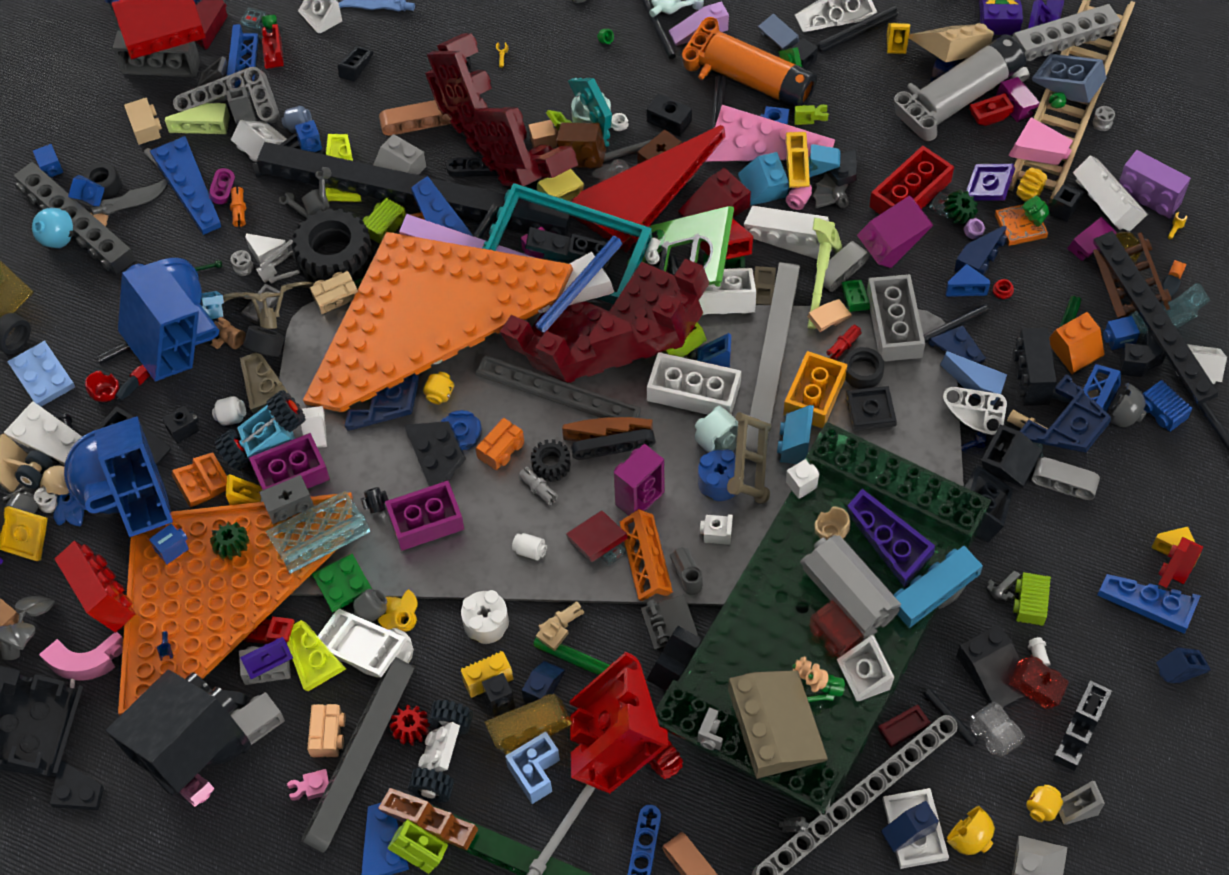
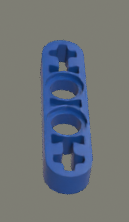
[628,805,661,875]

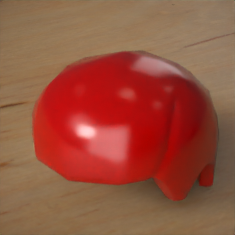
[85,371,120,402]

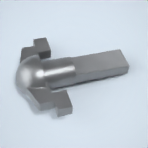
[987,571,1021,601]

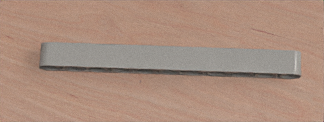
[746,262,800,453]
[752,715,957,875]

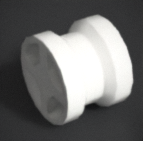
[34,486,58,513]

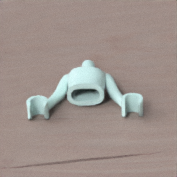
[649,0,704,17]

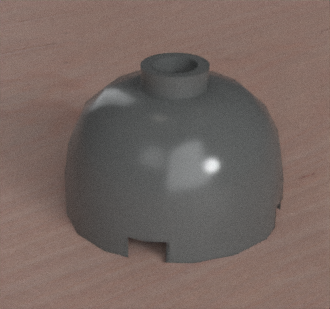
[1109,383,1146,427]

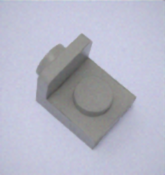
[697,707,723,750]

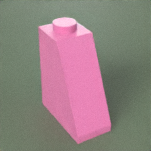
[1009,117,1073,165]

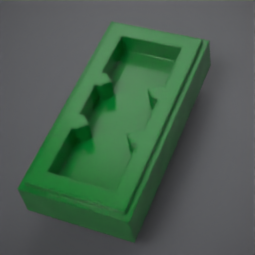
[841,280,870,312]

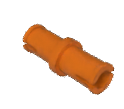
[230,187,246,227]

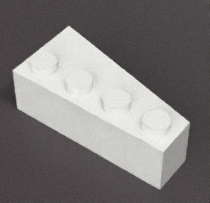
[744,206,832,259]

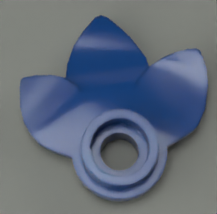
[54,493,86,527]

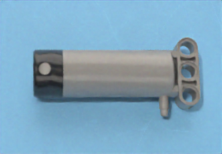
[894,34,1026,141]

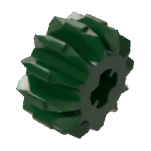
[943,189,978,225]
[210,521,250,560]

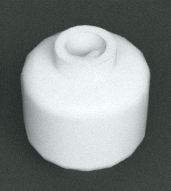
[212,396,246,426]

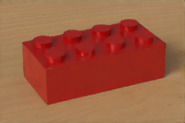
[869,146,954,214]
[55,540,136,633]

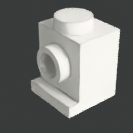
[700,514,733,545]

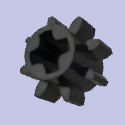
[361,487,389,513]

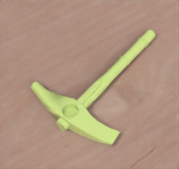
[807,218,843,329]

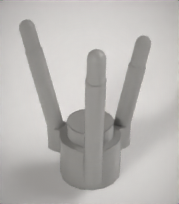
[256,240,300,284]

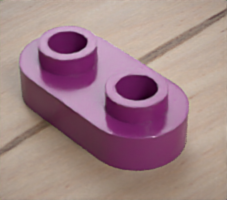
[209,168,235,204]

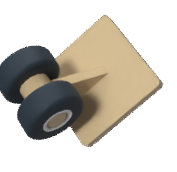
[0,434,53,493]

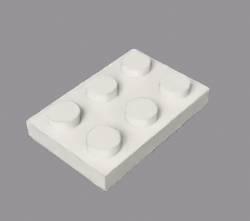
[882,788,949,869]

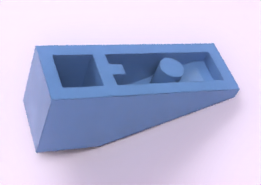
[940,351,1007,405]

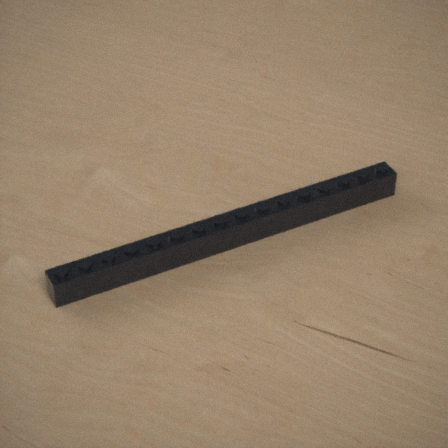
[257,142,572,236]

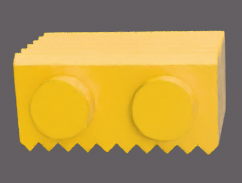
[461,651,514,698]

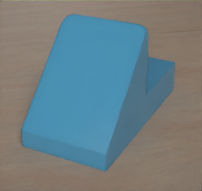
[808,144,840,178]
[201,291,224,319]

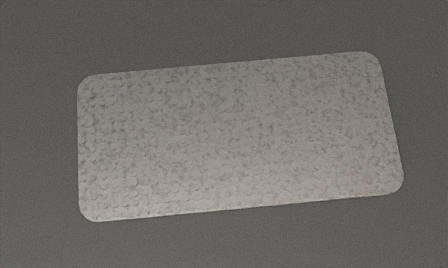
[260,301,967,610]

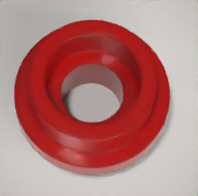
[993,279,1014,299]

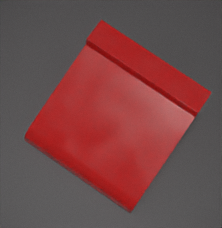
[570,652,668,793]

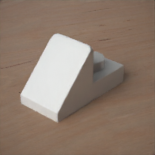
[301,406,327,448]

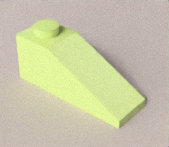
[165,103,230,134]

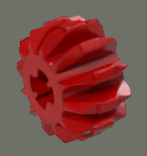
[390,704,430,746]
[648,741,683,779]

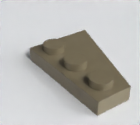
[240,352,292,413]

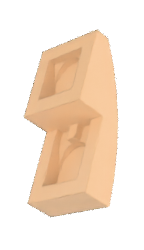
[807,299,852,332]

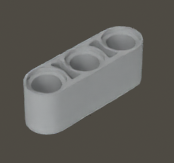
[815,241,869,292]
[1032,457,1100,500]

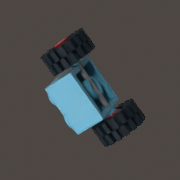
[215,390,306,471]

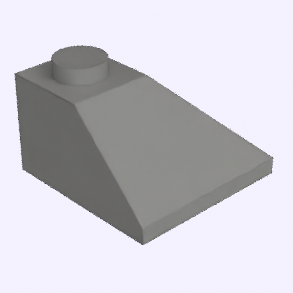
[1012,836,1068,875]

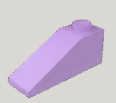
[669,1,729,46]

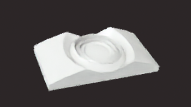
[318,609,407,678]

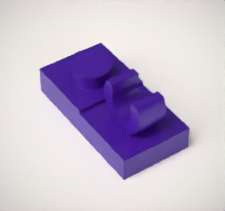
[240,637,293,679]

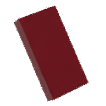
[878,704,931,748]

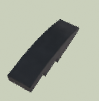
[1053,680,1112,771]

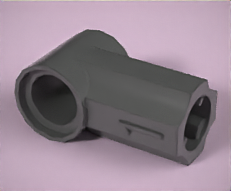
[670,547,703,595]

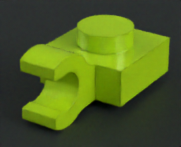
[794,104,829,125]

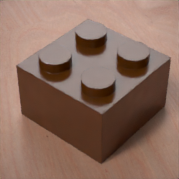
[557,122,606,168]

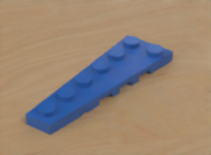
[150,136,221,235]

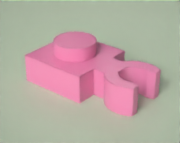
[287,769,329,801]

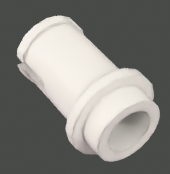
[1028,637,1051,669]

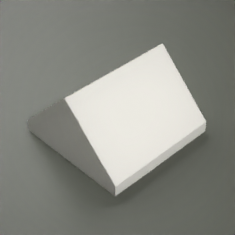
[298,0,342,33]
[837,635,894,701]

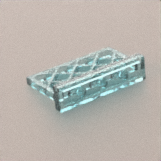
[266,490,370,574]

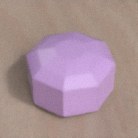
[963,218,985,239]

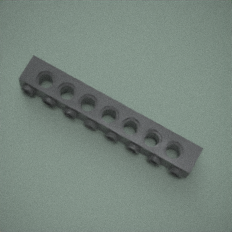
[13,162,135,275]

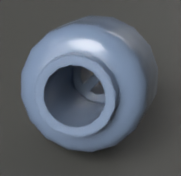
[282,106,312,133]

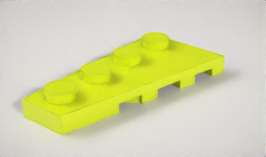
[325,134,361,202]

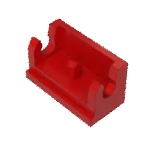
[262,24,284,69]

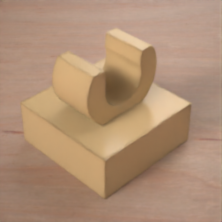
[536,618,569,651]

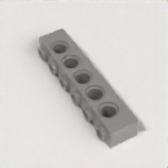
[1012,4,1121,61]

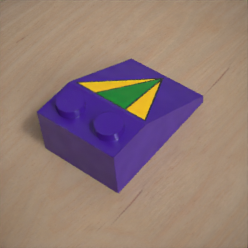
[979,0,1023,35]

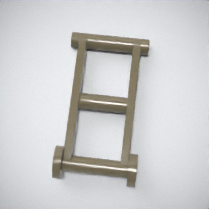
[727,412,771,504]

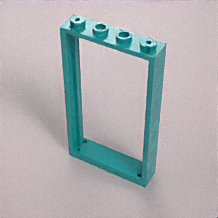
[482,183,652,304]

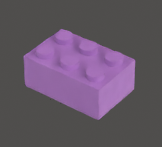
[1119,150,1191,219]

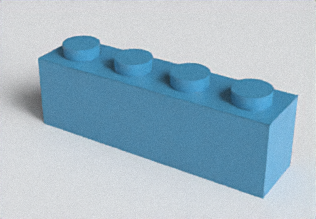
[894,546,983,628]

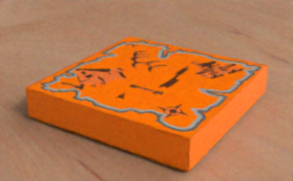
[995,204,1048,246]

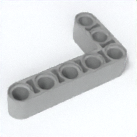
[173,67,279,124]

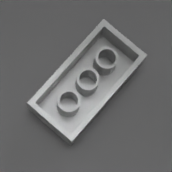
[867,274,925,362]

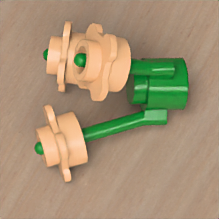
[792,656,845,702]

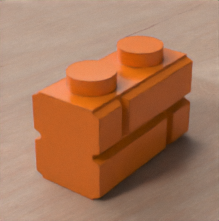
[475,418,524,470]

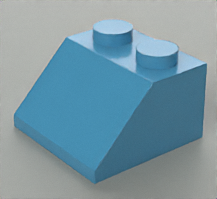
[738,152,789,206]
[777,405,814,464]

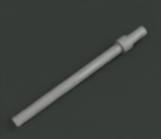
[527,784,595,875]

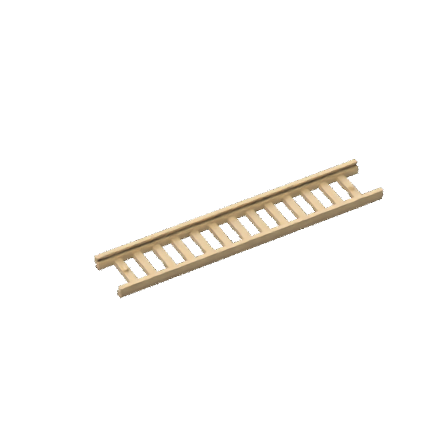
[1008,0,1135,203]

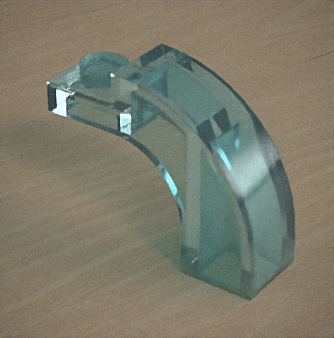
[1130,283,1211,334]

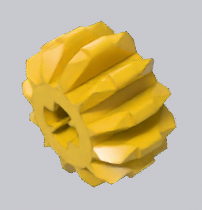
[1016,167,1047,202]

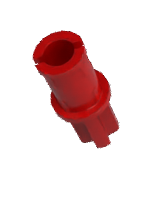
[826,324,862,361]

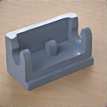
[758,13,799,51]

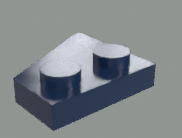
[928,326,986,364]

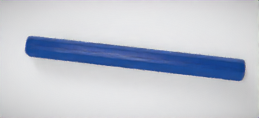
[535,236,622,333]

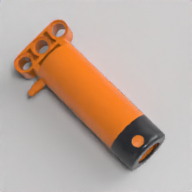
[682,17,817,107]

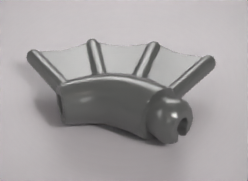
[812,173,849,208]

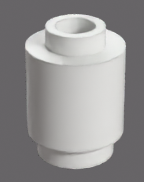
[512,533,547,560]

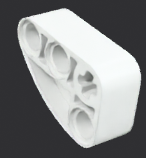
[943,387,1007,435]

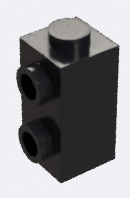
[482,673,516,720]

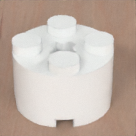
[461,590,509,644]

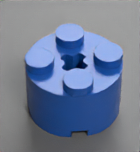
[698,449,736,501]

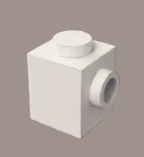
[786,459,819,499]

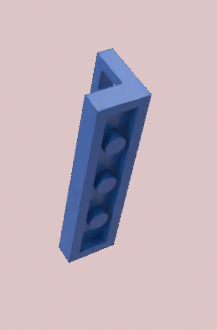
[227,24,259,93]
[1083,364,1121,413]

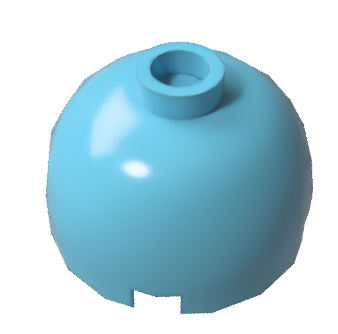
[32,208,73,248]

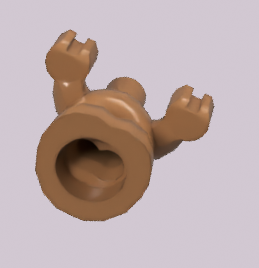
[211,317,246,349]

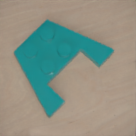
[568,77,612,147]

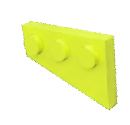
[287,620,346,691]

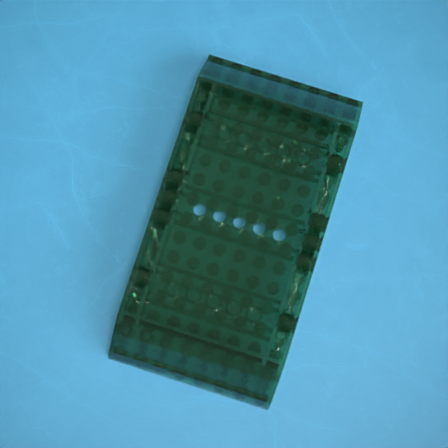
[655,422,991,816]

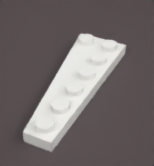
[4,401,82,465]

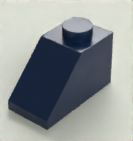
[1156,648,1211,684]
[522,661,565,710]
[881,801,939,853]

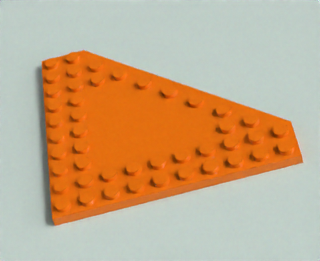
[303,232,573,412]
[118,492,353,716]

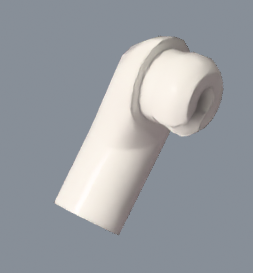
[644,238,660,265]

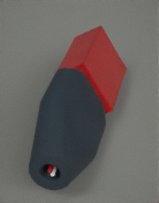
[115,365,150,401]

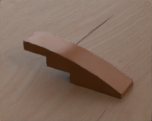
[562,417,653,441]
[378,788,478,850]

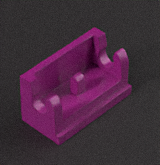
[995,77,1040,122]
[1067,217,1117,261]

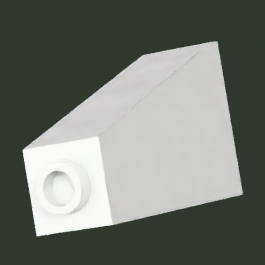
[538,252,614,314]

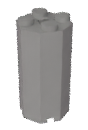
[800,535,901,638]

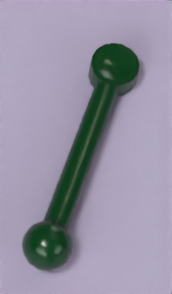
[194,260,222,271]

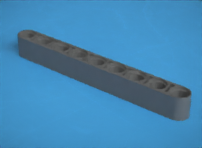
[301,657,414,853]

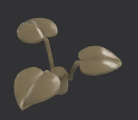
[223,282,314,329]

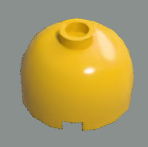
[947,806,995,855]

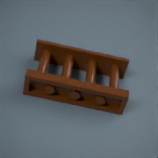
[1093,232,1172,319]

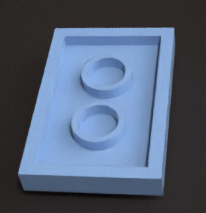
[7,341,75,407]

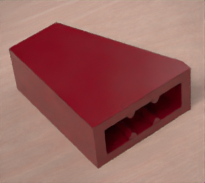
[195,0,228,50]

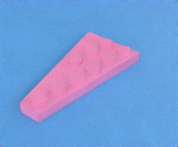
[705,105,835,162]

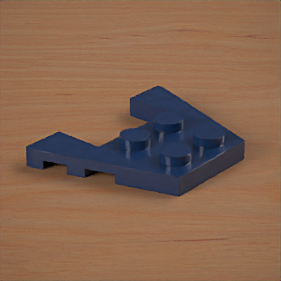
[345,373,419,431]
[1019,374,1111,453]

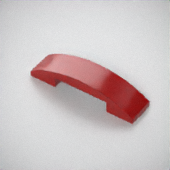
[243,616,295,644]

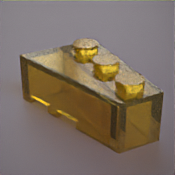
[485,694,573,754]

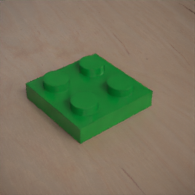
[312,554,372,613]

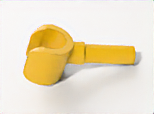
[496,42,509,68]
[1168,212,1187,239]

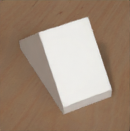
[245,234,288,265]

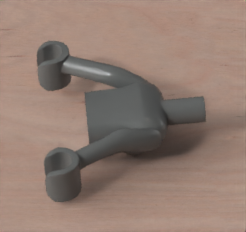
[279,167,331,217]

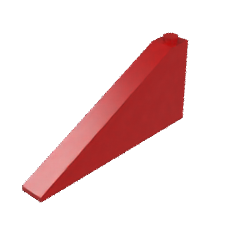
[570,125,726,253]

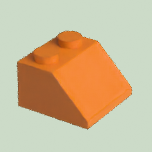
[1049,312,1105,374]

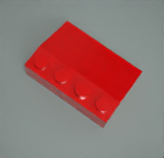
[112,0,206,59]

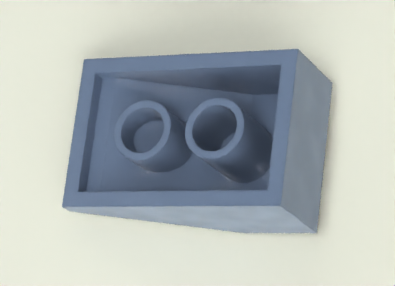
[1032,54,1107,103]

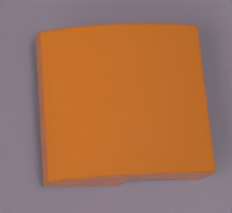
[172,452,227,507]

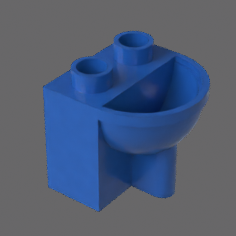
[118,258,220,381]
[64,416,173,537]

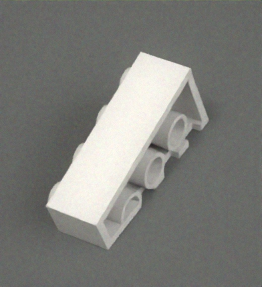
[1073,155,1148,231]

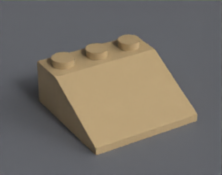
[909,23,994,62]

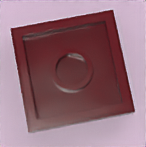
[566,510,628,562]

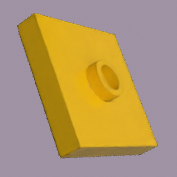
[0,506,48,561]

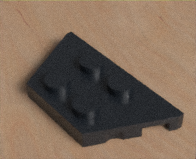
[404,421,466,487]

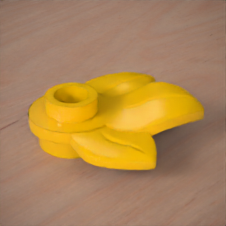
[378,589,418,632]

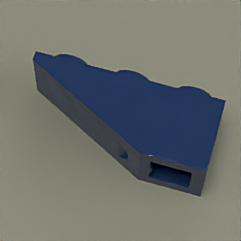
[954,226,1007,276]

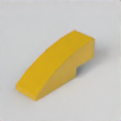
[785,132,810,188]

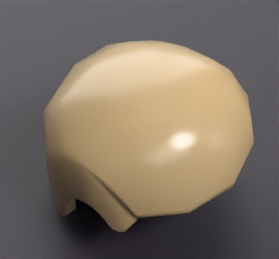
[40,465,70,495]
[814,506,850,540]

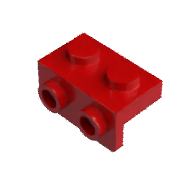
[1158,537,1203,588]

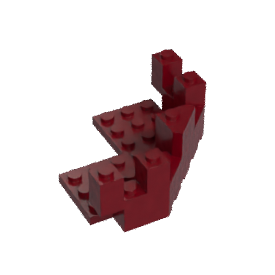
[425,33,578,186]
[500,259,710,383]

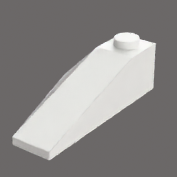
[795,0,877,32]

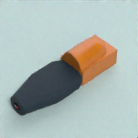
[1162,260,1186,297]

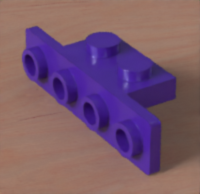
[1028,0,1064,28]

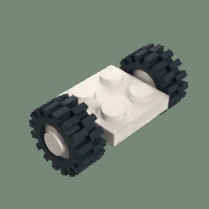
[407,700,474,803]

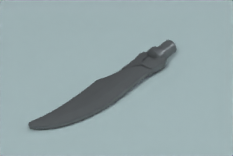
[90,178,168,215]

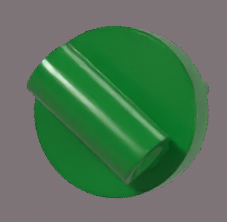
[1022,196,1049,226]

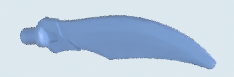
[339,0,415,12]

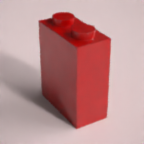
[700,218,753,260]

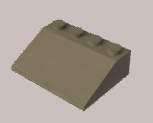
[728,670,828,779]

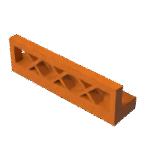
[620,509,673,601]

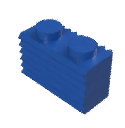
[1143,380,1192,432]

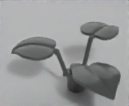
[0,596,55,660]

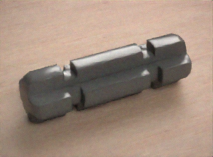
[779,817,809,833]

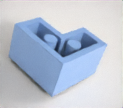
[505,731,560,804]

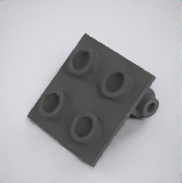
[641,594,698,650]

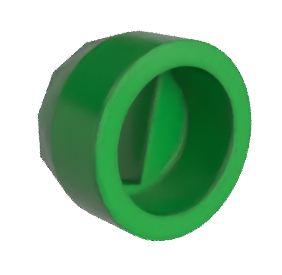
[261,15,277,29]
[597,29,614,44]
[1048,92,1066,108]

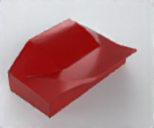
[969,93,1014,126]

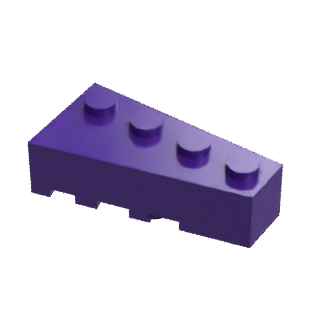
[847,489,935,588]

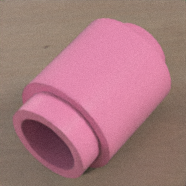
[786,185,812,210]

